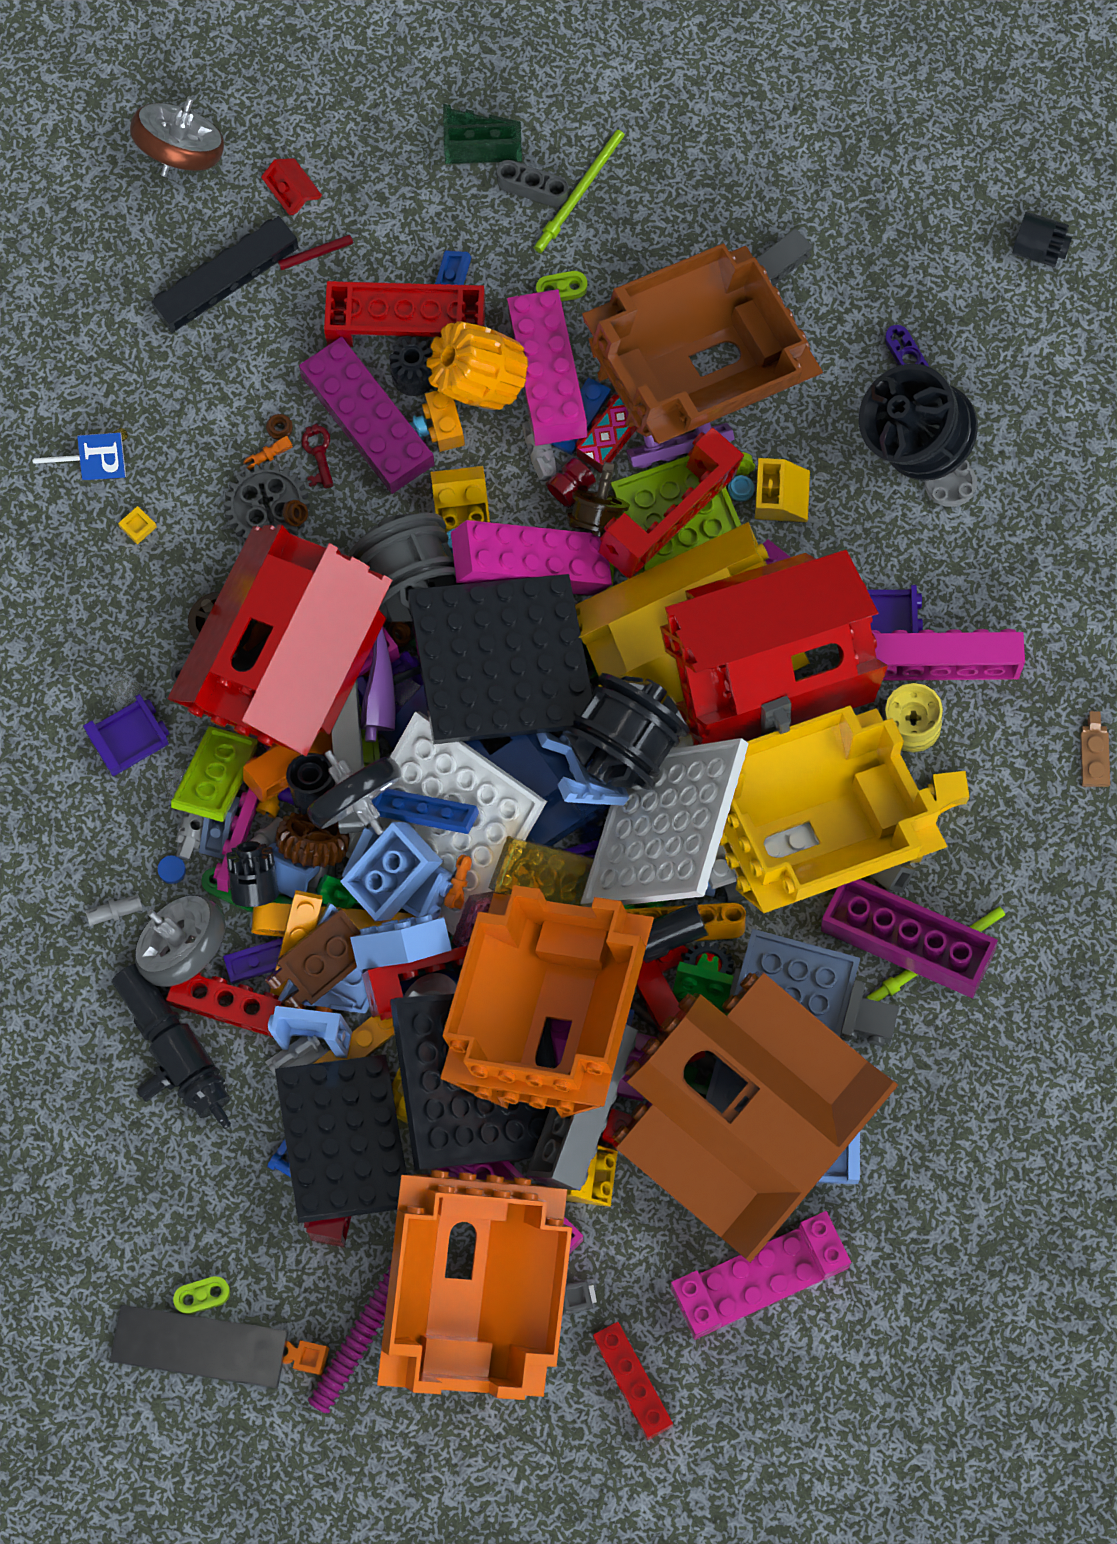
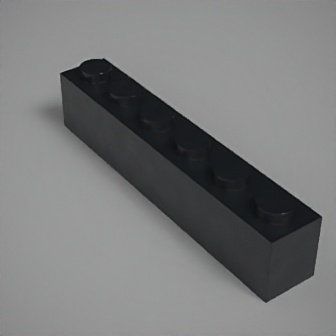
[151,216,299,334]

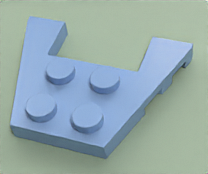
[536,732,629,806]
[278,903,378,1013]

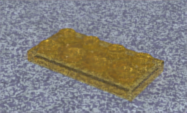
[488,836,594,906]

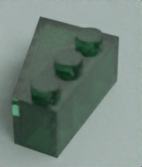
[443,104,522,164]

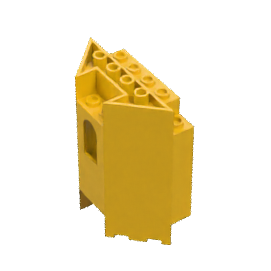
[575,522,810,705]
[719,705,948,913]

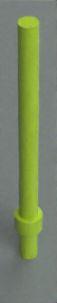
[533,129,625,253]
[865,906,1005,1002]

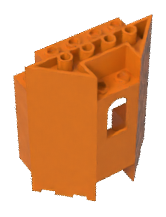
[440,885,654,1118]
[377,1170,572,1400]

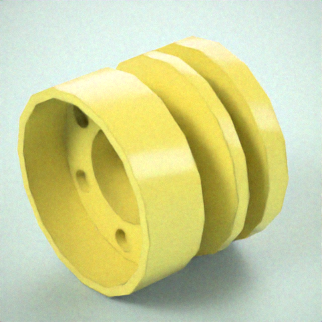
[885,683,943,753]

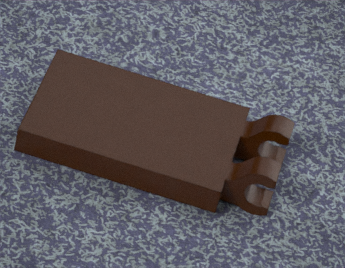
[264,908,361,1008]

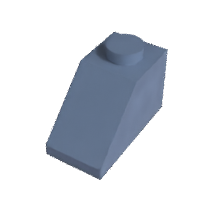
[199,797,241,859]

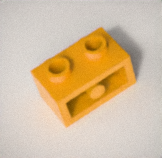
[422,391,465,452]

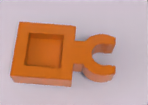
[283,1340,330,1376]

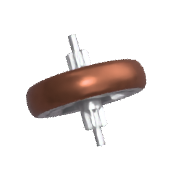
[130,96,224,177]

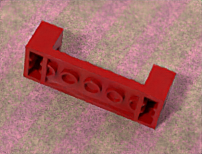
[324,281,486,348]
[598,427,744,579]
[362,945,468,1021]

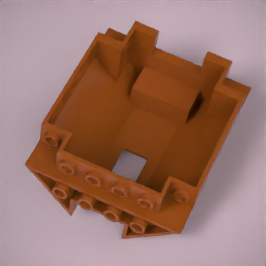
[582,243,823,444]

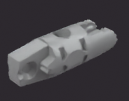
[522,418,557,480]
[175,812,204,860]

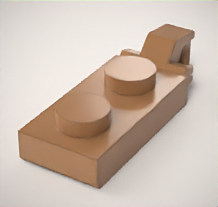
[1080,711,1110,787]

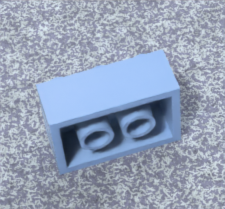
[340,822,443,921]
[350,914,452,970]

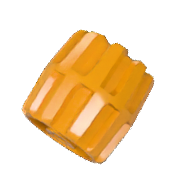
[426,321,528,410]

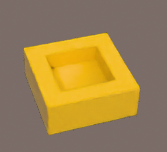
[118,506,157,545]

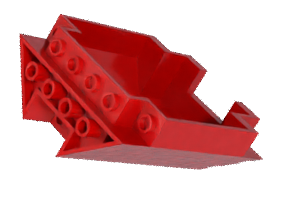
[167,524,393,756]
[660,549,888,746]

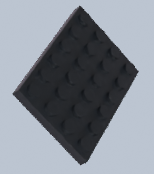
[275,1054,407,1223]

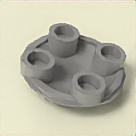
[924,460,977,507]

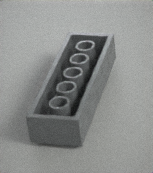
[526,1025,638,1191]

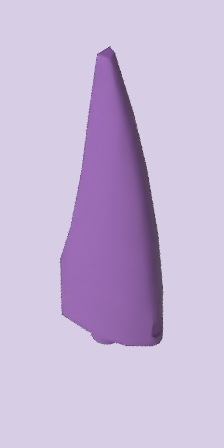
[361,628,396,742]

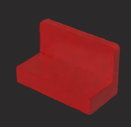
[261,158,322,215]

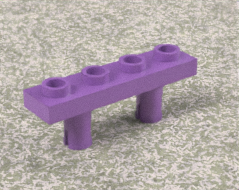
[626,422,735,468]

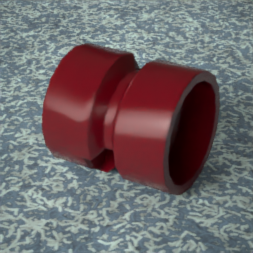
[546,457,596,508]

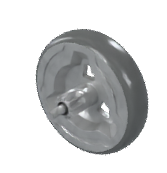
[135,895,226,987]

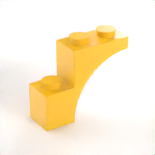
[910,771,970,863]

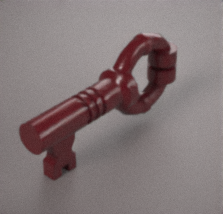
[301,423,334,489]

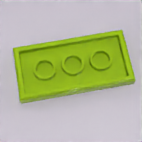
[171,726,260,822]

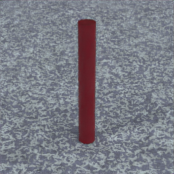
[278,234,354,271]

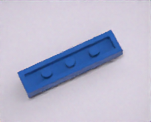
[372,789,479,834]

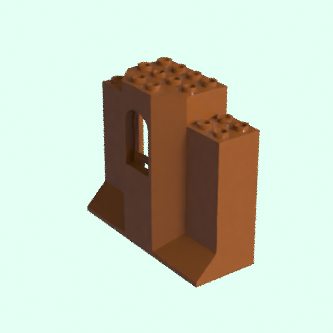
[612,972,898,1263]

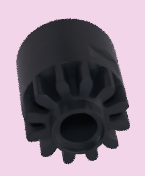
[1012,211,1072,267]
[389,337,433,396]
[286,753,335,815]
[226,841,279,907]

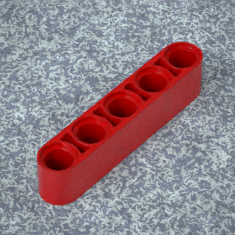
[636,960,705,1066]

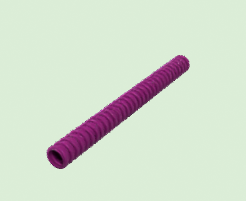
[307,1165,476,1413]

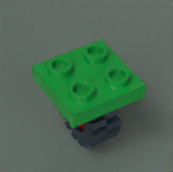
[673,942,734,1012]

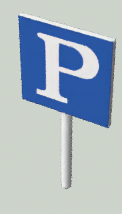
[32,432,126,480]

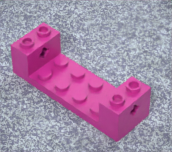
[670,1211,851,1340]

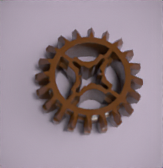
[275,810,350,868]

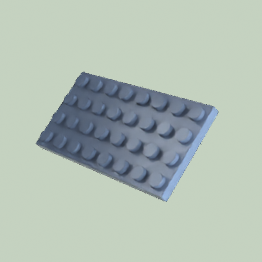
[706,929,860,1113]

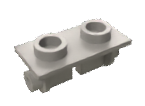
[265,1035,326,1076]

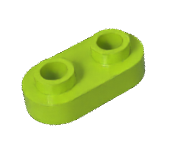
[536,271,587,302]
[173,1276,230,1315]

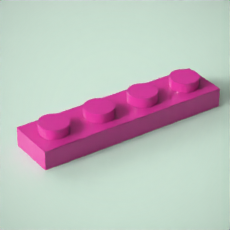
[214,788,259,892]

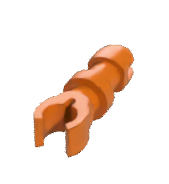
[243,436,293,470]
[444,855,472,910]

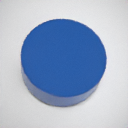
[158,855,186,884]

